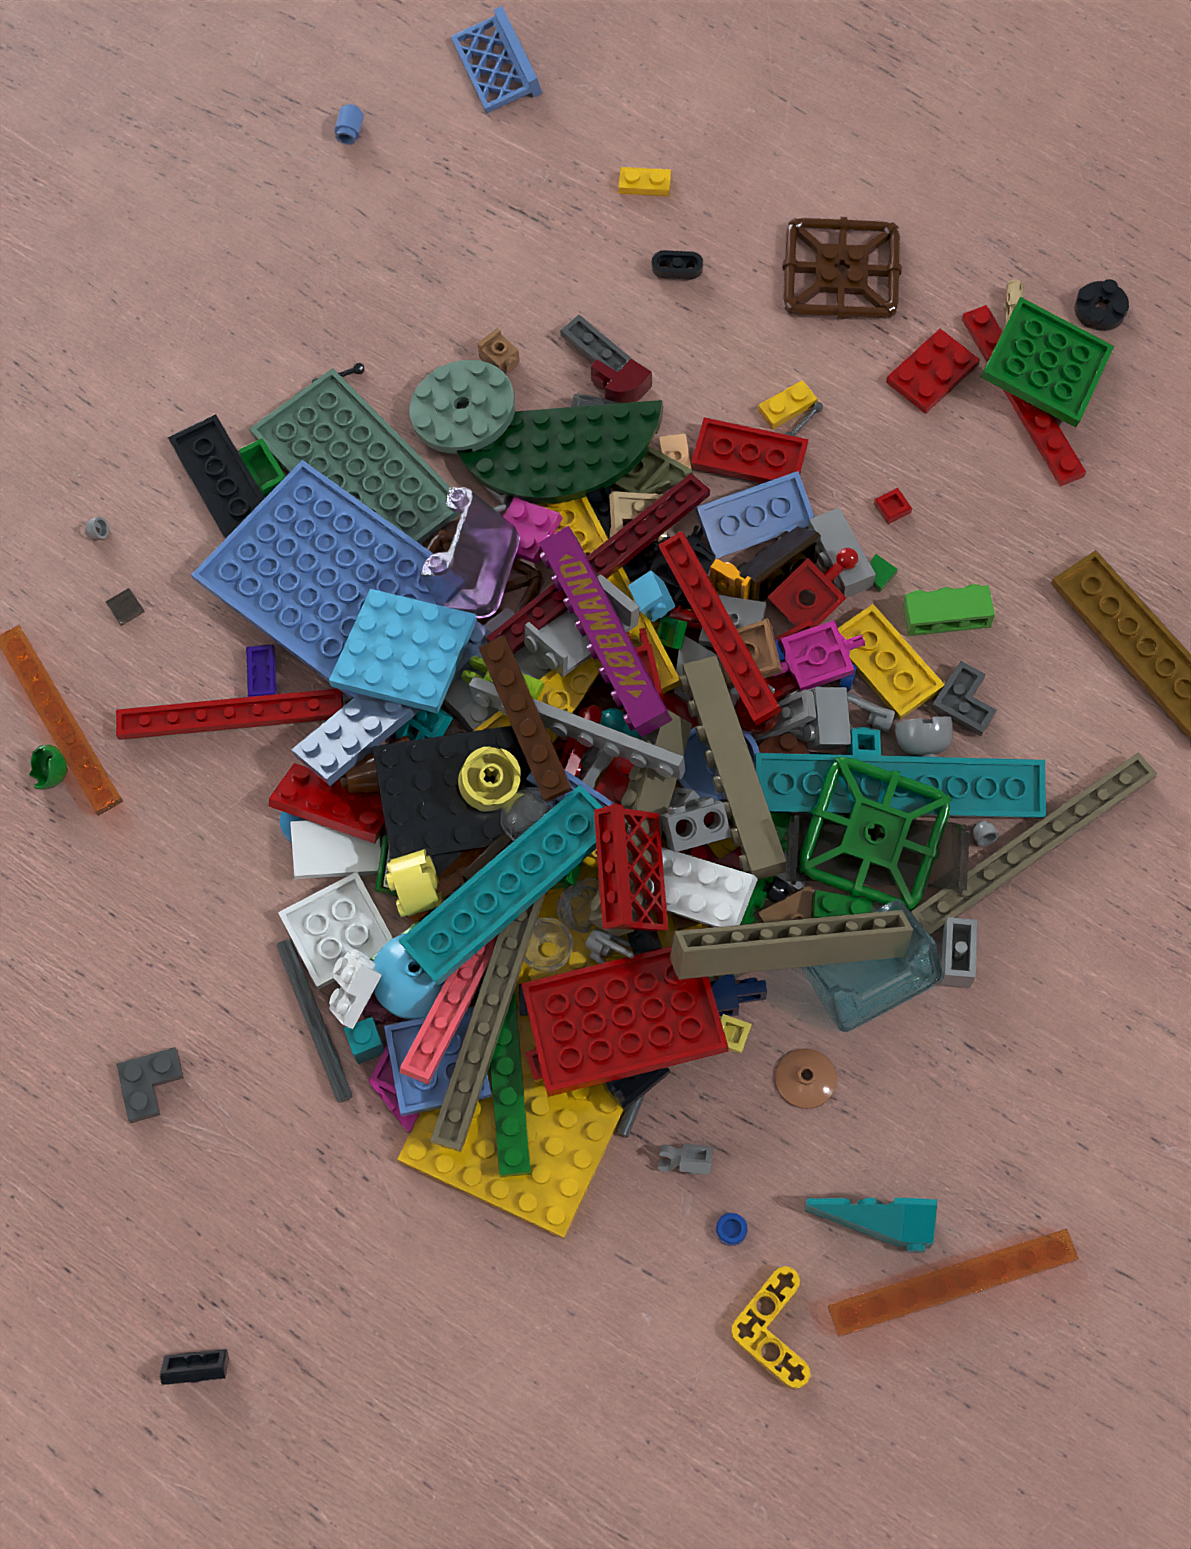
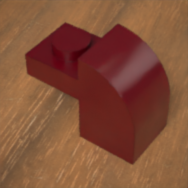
[590,358,652,403]

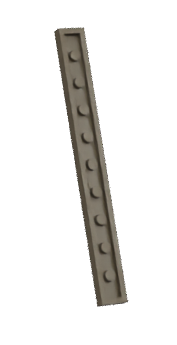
[909,752,1157,938]
[430,893,546,1152]

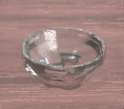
[524,917,573,972]

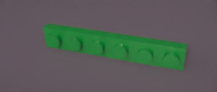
[490,992,531,1178]

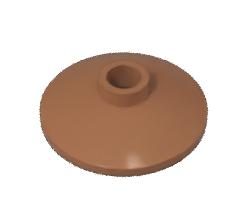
[776,1049,837,1109]

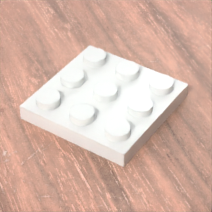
[278,872,393,990]

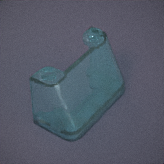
[801,899,942,1032]

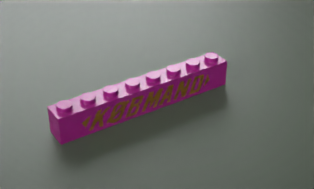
[539,525,672,737]

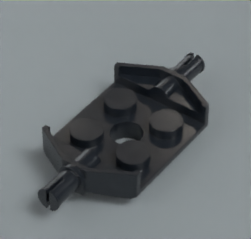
[648,525,716,622]

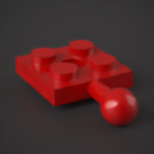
[767,548,859,627]

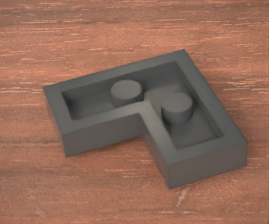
[931,661,997,736]
[116,1047,184,1123]

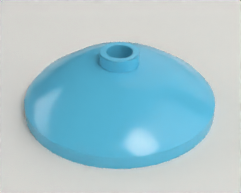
[373,933,446,1020]

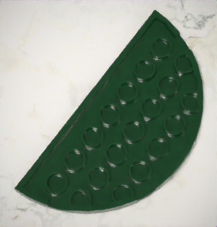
[457,400,663,504]

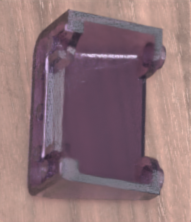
[420,487,520,618]

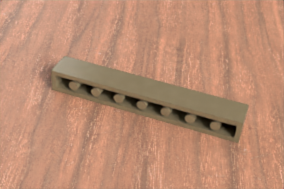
[679,656,787,880]
[588,709,692,936]
[670,910,913,979]

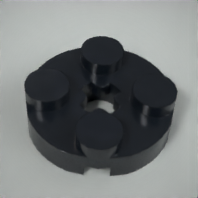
[1074,279,1129,331]

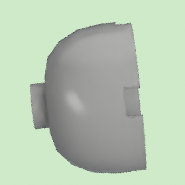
[895,716,953,757]

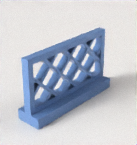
[451,6,543,113]

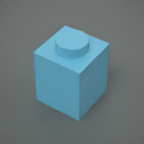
[628,570,676,622]

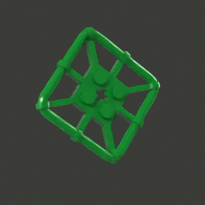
[797,756,952,912]

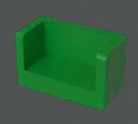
[239,438,286,498]

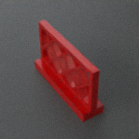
[594,804,668,932]

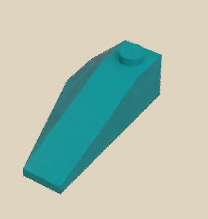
[805,1197,937,1253]

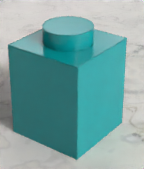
[344,1017,385,1064]

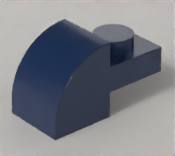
[712,974,767,1017]

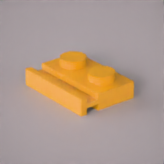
[710,558,751,600]

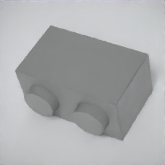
[804,687,851,749]
[940,917,978,988]

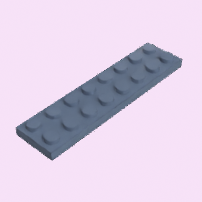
[291,610,492,786]

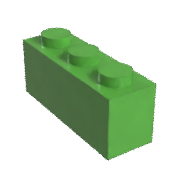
[902,584,995,636]

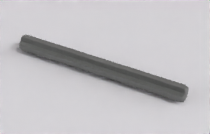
[277,939,352,1103]

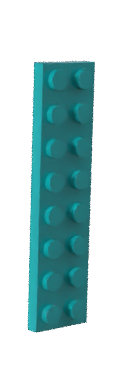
[399,785,602,986]

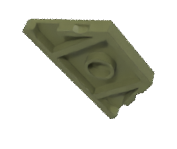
[611,446,694,494]

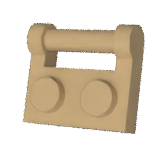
[609,491,667,544]

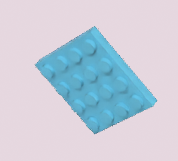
[329,589,477,713]

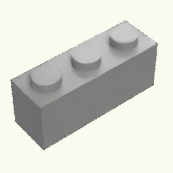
[808,508,876,598]

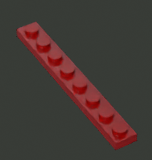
[962,305,1086,487]
[658,531,782,725]
[116,689,343,740]

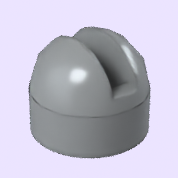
[85,517,109,540]
[973,821,999,846]

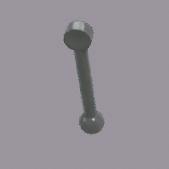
[785,402,823,436]

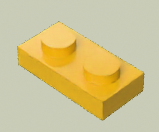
[619,167,671,197]
[758,380,818,429]

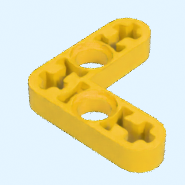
[731,1266,810,1390]

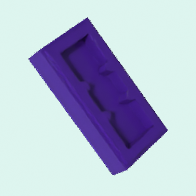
[246,644,277,697]

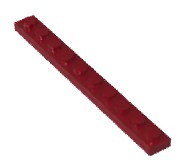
[486,473,710,654]

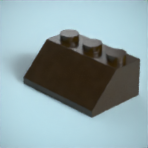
[737,526,821,602]

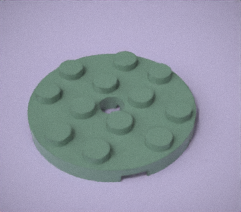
[409,360,516,454]

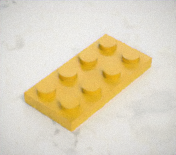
[838,604,945,721]

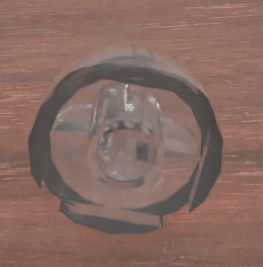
[500,787,557,841]

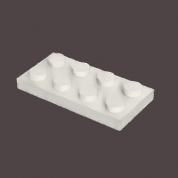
[645,847,757,927]

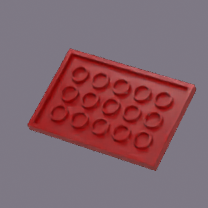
[521,946,729,1097]

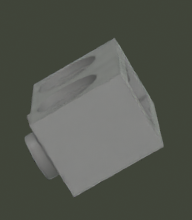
[660,797,732,852]

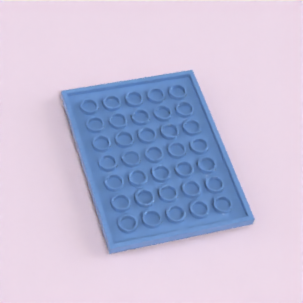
[191,460,467,699]

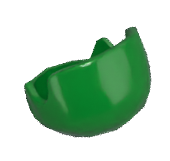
[29,745,68,790]

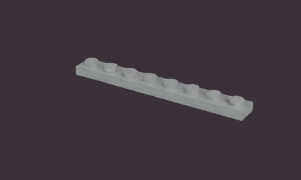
[469,676,686,780]

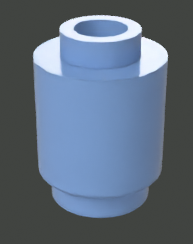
[334,104,364,145]

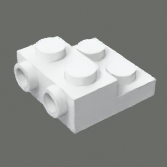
[329,948,382,1029]

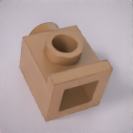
[477,328,520,373]

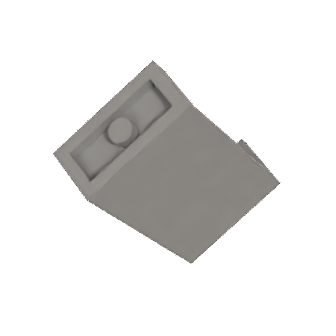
[524,574,640,677]

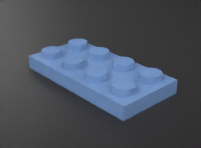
[695,471,814,559]

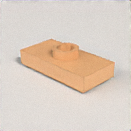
[659,434,691,469]

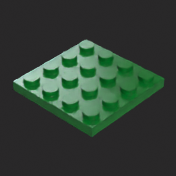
[980,297,1114,428]

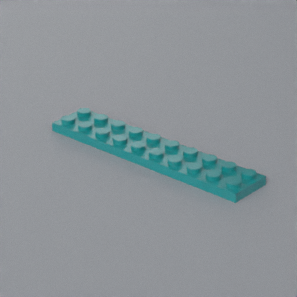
[755,753,1046,819]

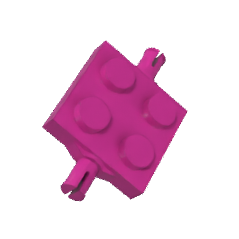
[485,497,563,564]
[773,621,865,691]

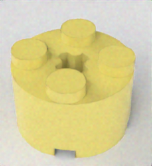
[458,747,521,812]
[386,849,444,917]

